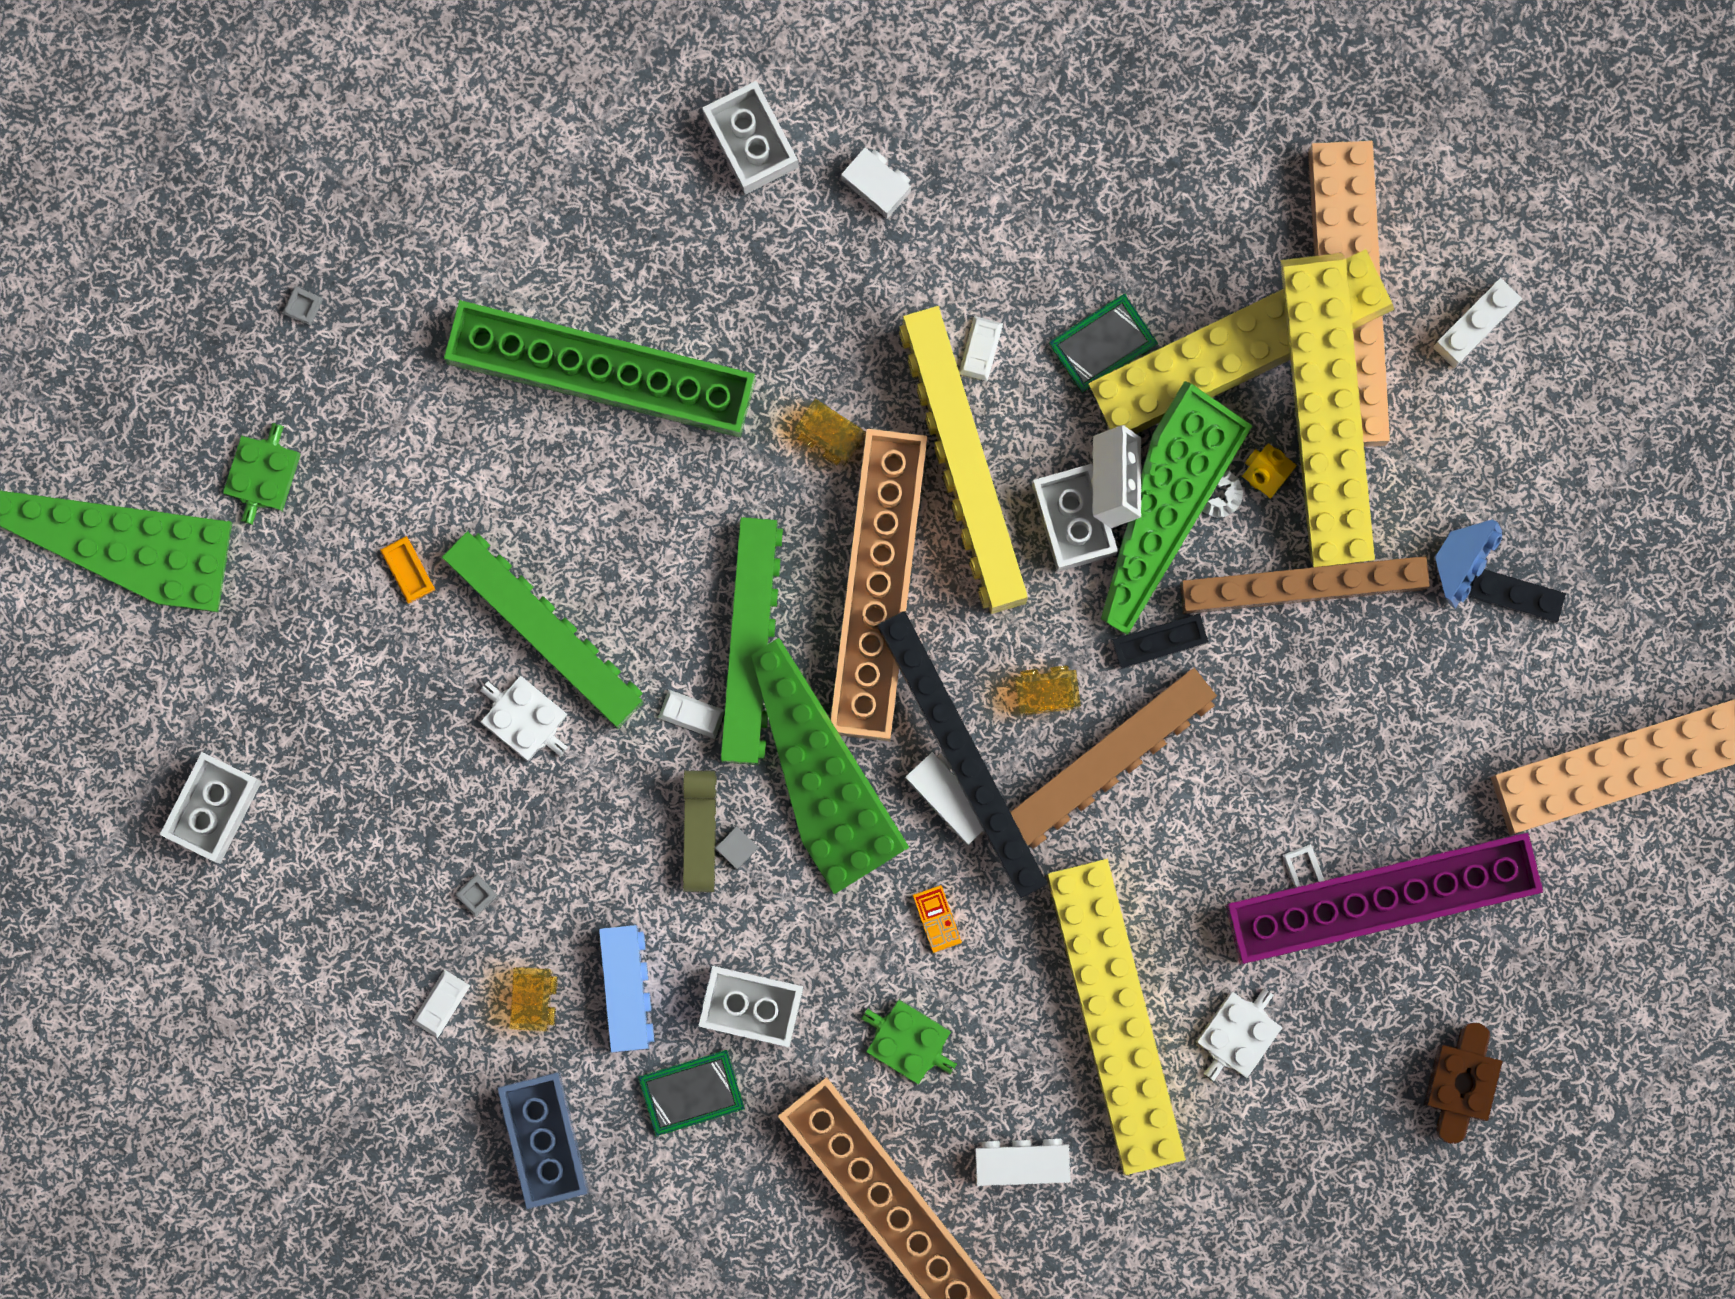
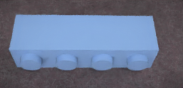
[599,925,655,1053]

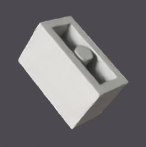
[841,148,911,219]

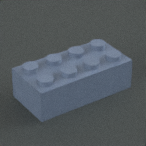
[497,1072,590,1209]

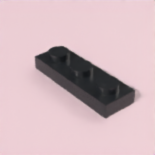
[1469,569,1566,623]
[1112,613,1209,670]

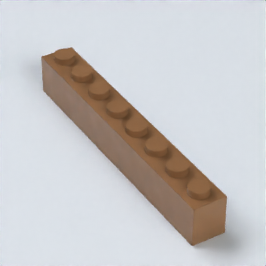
[1180,556,1430,614]
[1010,667,1217,849]

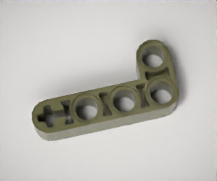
[683,770,717,892]

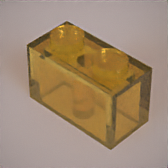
[795,398,866,466]
[1014,666,1081,716]
[510,967,558,1032]

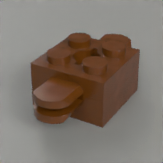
[1423,1023,1503,1144]

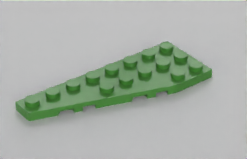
[1101,381,1252,635]
[0,491,232,613]
[751,638,910,894]

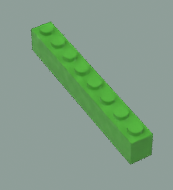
[721,517,783,765]
[442,531,644,729]

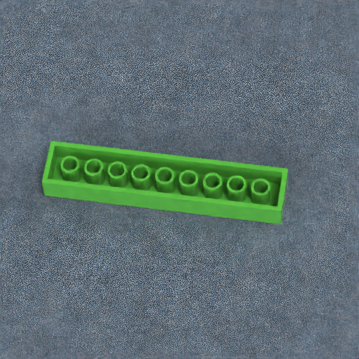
[444,300,756,438]

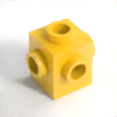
[1242,443,1297,499]

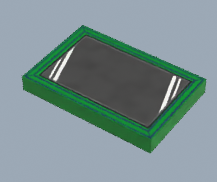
[1049,293,1158,394]
[638,1050,745,1136]

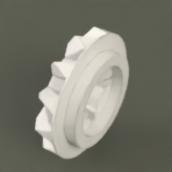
[1202,471,1243,517]

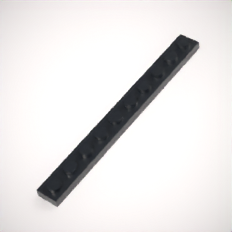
[877,611,1048,899]

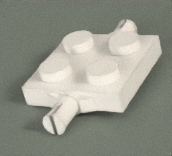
[480,675,568,762]
[1196,988,1283,1081]

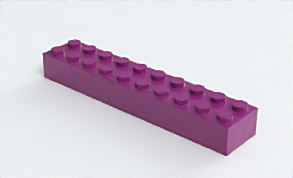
[1225,833,1544,965]

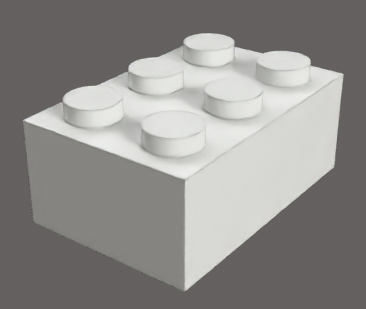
[702,81,798,195]
[1032,464,1118,572]
[160,752,262,864]
[699,966,804,1048]

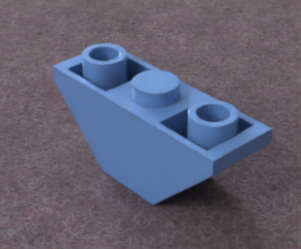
[1435,519,1502,609]

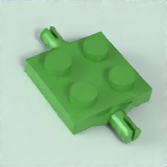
[223,423,301,525]
[861,999,957,1084]

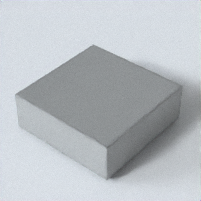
[282,286,323,326]
[716,826,759,870]
[455,874,498,917]

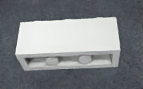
[1433,278,1522,369]
[1092,425,1141,528]
[905,752,984,846]
[975,1139,1070,1186]

